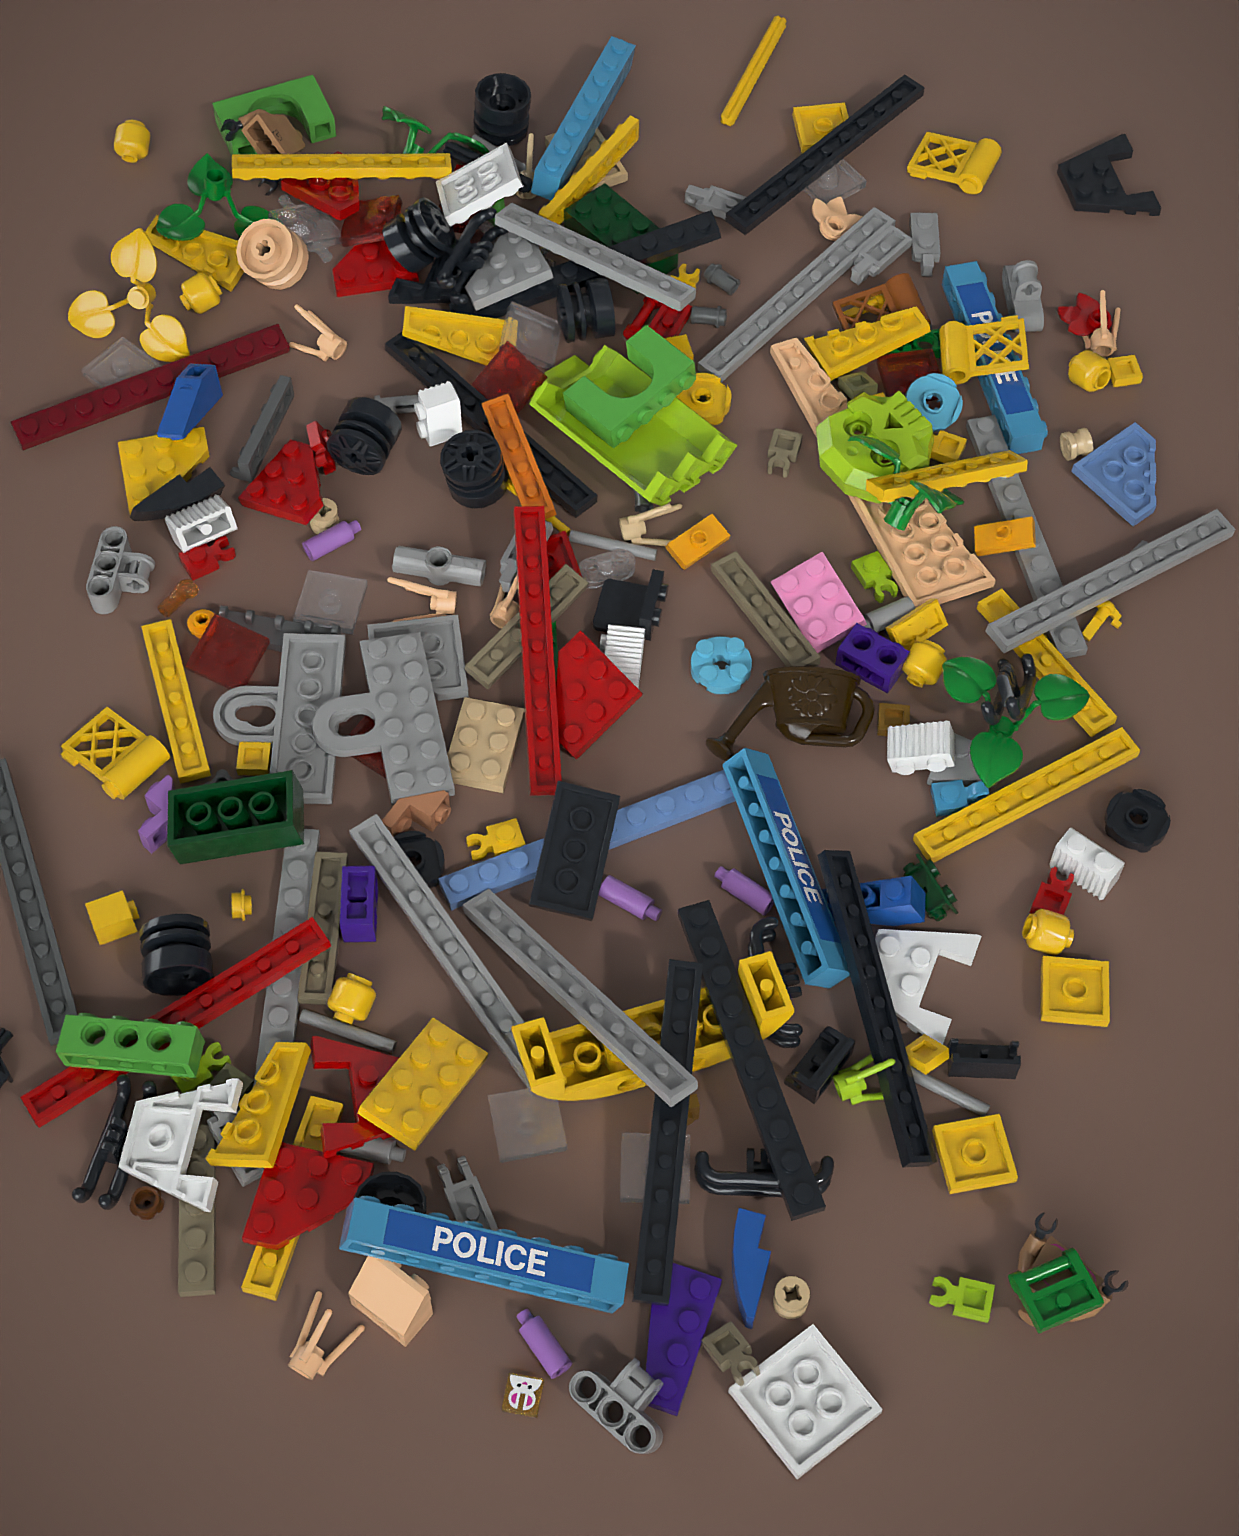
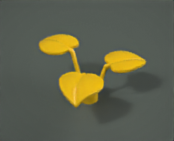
[68,228,190,362]

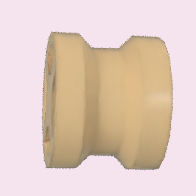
[1060,428,1093,461]
[310,498,340,534]
[773,1276,810,1319]

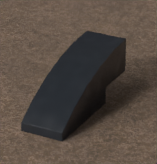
[130,467,225,521]

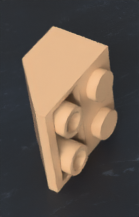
[349,1256,433,1347]

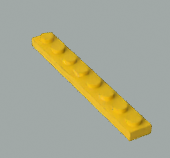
[232,153,452,180]
[913,727,1140,863]

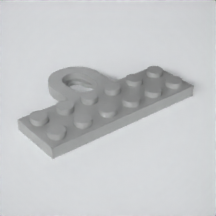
[313,632,455,805]
[213,633,346,804]

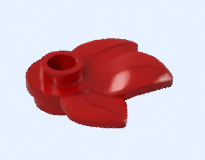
[1057,292,1112,336]

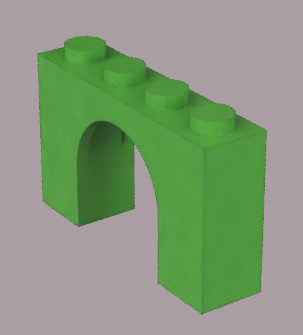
[212,75,336,157]
[563,325,696,448]

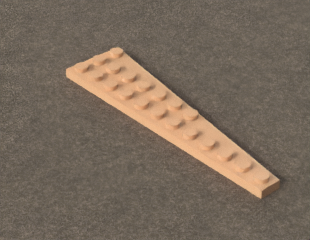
[770,337,996,608]

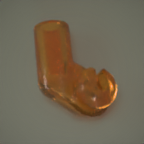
[157,579,199,617]

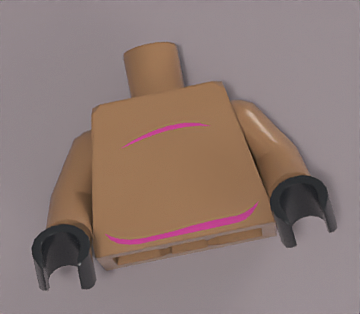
[220,109,306,196]
[1017,1212,1129,1326]

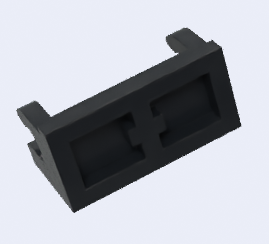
[784,1026,855,1104]
[947,1038,1021,1079]

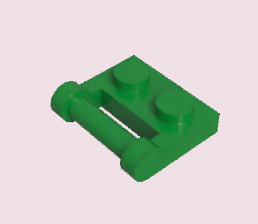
[1008,1247,1104,1334]

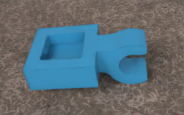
[930,780,989,817]

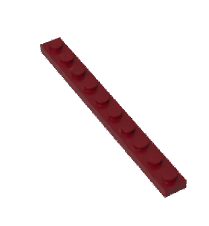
[10,324,290,451]

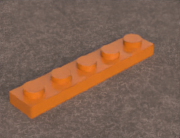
[481,394,556,519]

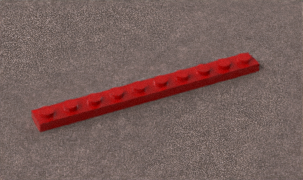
[513,506,562,796]
[20,917,331,1128]

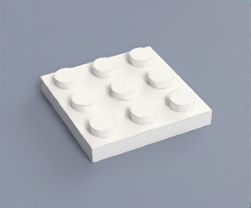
[436,142,523,226]
[728,1324,883,1479]

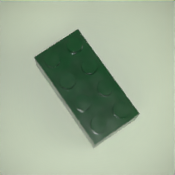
[564,183,678,294]
[167,770,304,865]

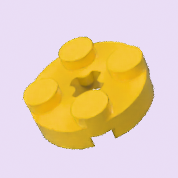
[676,373,731,425]

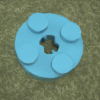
[905,373,963,432]
[691,637,752,694]

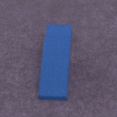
[732,1208,771,1329]

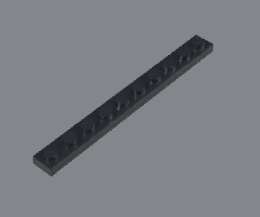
[725,74,925,235]
[448,210,721,319]
[385,332,598,518]
[817,850,937,1168]
[677,900,826,1221]
[632,959,703,1306]

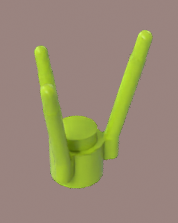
[833,1054,895,1105]

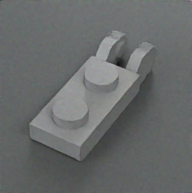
[437,1156,499,1231]

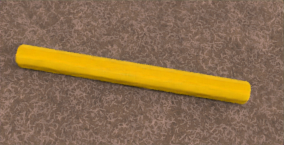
[721,16,787,126]

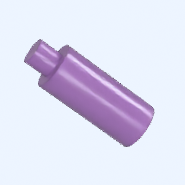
[302,520,361,561]
[714,866,774,916]
[598,875,662,921]
[516,1309,573,1379]

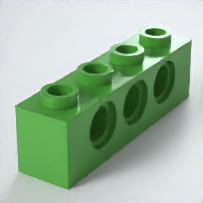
[56,1013,205,1078]

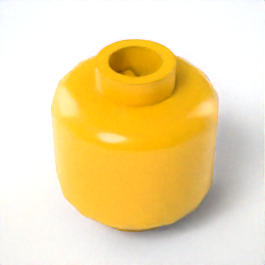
[114,120,151,163]
[179,272,223,314]
[1068,350,1111,392]
[902,640,947,688]
[1022,909,1074,956]
[327,973,376,1025]

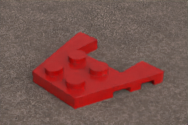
[310,1036,399,1158]

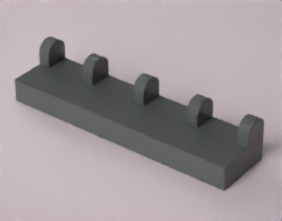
[230,375,294,482]
[215,605,341,652]

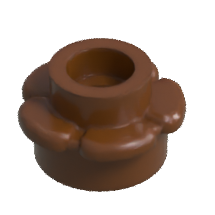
[129,1186,165,1220]

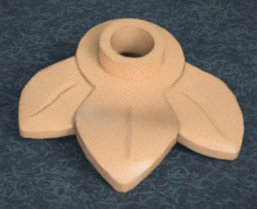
[812,197,862,241]

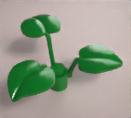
[382,106,490,155]
[156,153,281,241]
[848,435,964,531]
[942,657,1090,788]

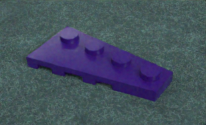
[646,1263,722,1416]

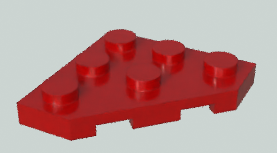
[281,151,359,221]
[332,219,419,297]
[238,439,324,525]
[556,630,643,759]
[242,1142,375,1250]

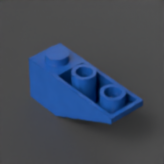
[157,363,223,440]
[821,876,926,926]

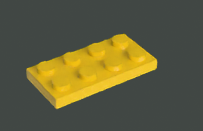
[357,1018,489,1151]

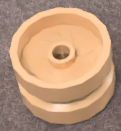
[236,219,309,290]

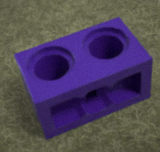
[835,623,910,694]
[340,866,378,943]

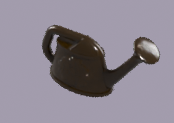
[705,666,875,761]

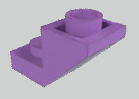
[138,775,175,854]

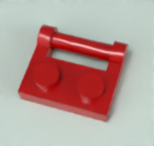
[623,296,692,340]

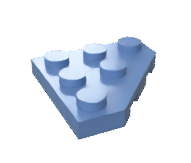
[1072,422,1156,527]

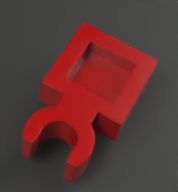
[306,421,336,475]
[178,536,236,581]
[1029,866,1074,915]

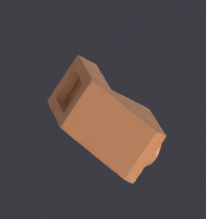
[382,790,451,837]

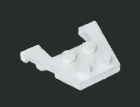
[875,929,982,1044]
[118,1078,243,1212]

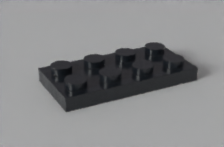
[528,781,620,921]

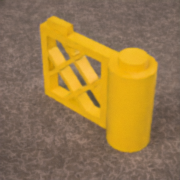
[907,132,1002,195]
[939,315,1029,385]
[61,707,170,800]

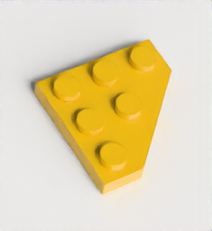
[118,427,210,515]

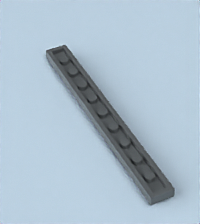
[0,758,78,1046]

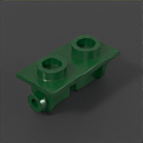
[903,853,958,922]

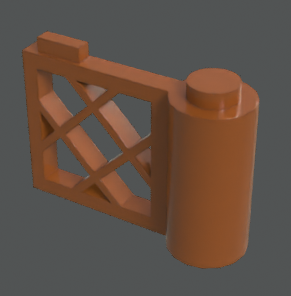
[832,273,931,331]

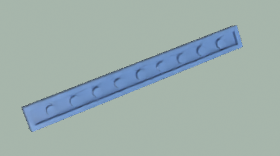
[438,770,736,910]

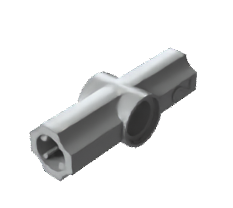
[392,546,486,587]

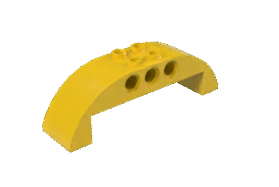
[511,951,794,1101]

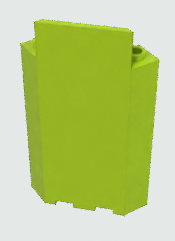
[520,345,737,506]

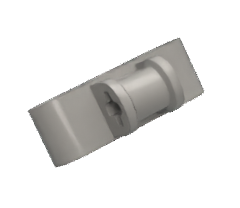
[1002,260,1044,333]
[86,526,155,614]
[569,1358,664,1454]

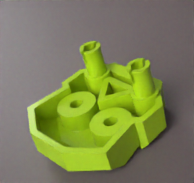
[816,391,934,504]

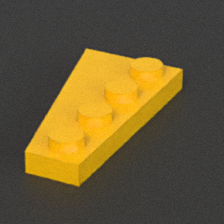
[145,215,244,292]
[402,306,517,375]
[804,306,931,381]
[205,1042,311,1168]

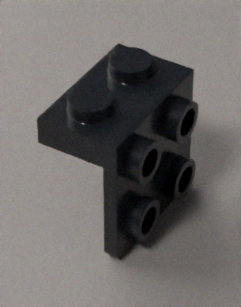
[593,569,669,641]

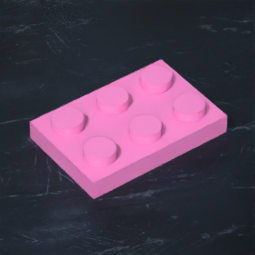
[771,552,867,653]

